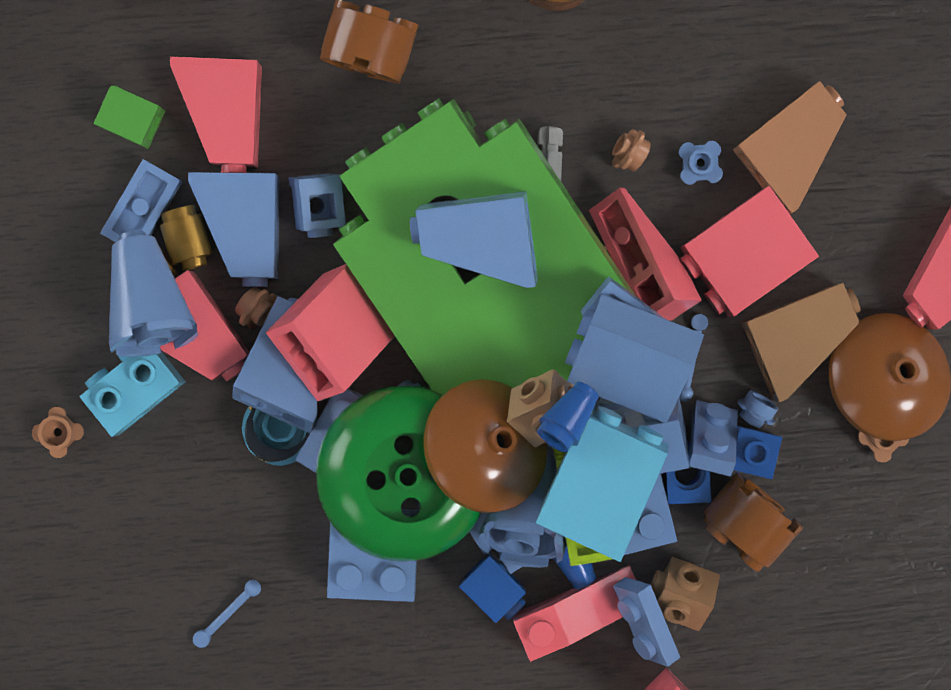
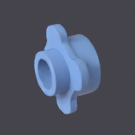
[678,141,723,185]

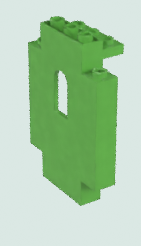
[333,98,635,395]

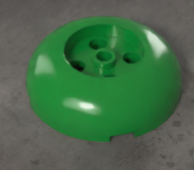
[316,386,482,562]

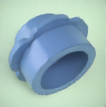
[738,390,779,428]

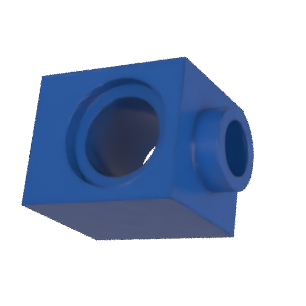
[734,426,782,479]
[662,441,711,504]
[459,551,526,623]

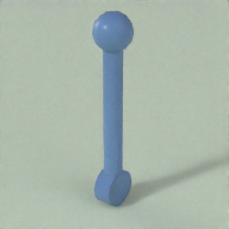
[679,314,708,402]
[193,580,261,648]

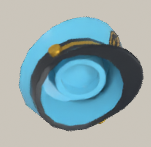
[242,406,317,466]

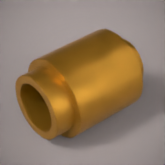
[160,205,213,271]

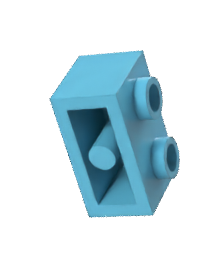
[79,351,186,437]

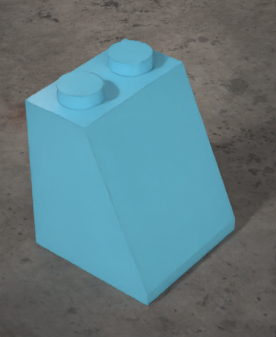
[536,406,669,562]

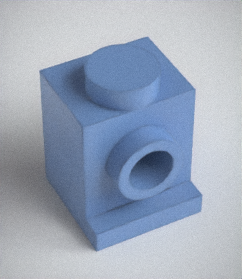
[288,173,346,238]

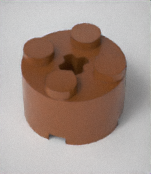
[320,0,419,84]
[703,472,803,572]

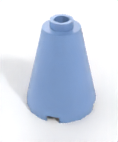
[108,230,198,357]
[478,445,566,568]

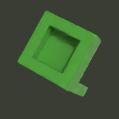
[93,86,165,149]

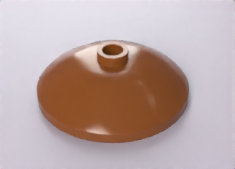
[829,313,951,441]
[424,379,547,513]

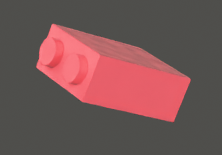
[680,186,819,317]
[266,264,395,401]

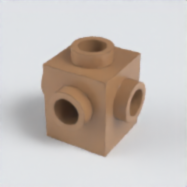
[507,369,574,447]
[651,557,720,631]

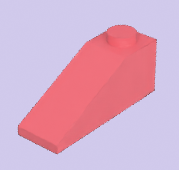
[589,187,702,321]
[513,565,636,662]

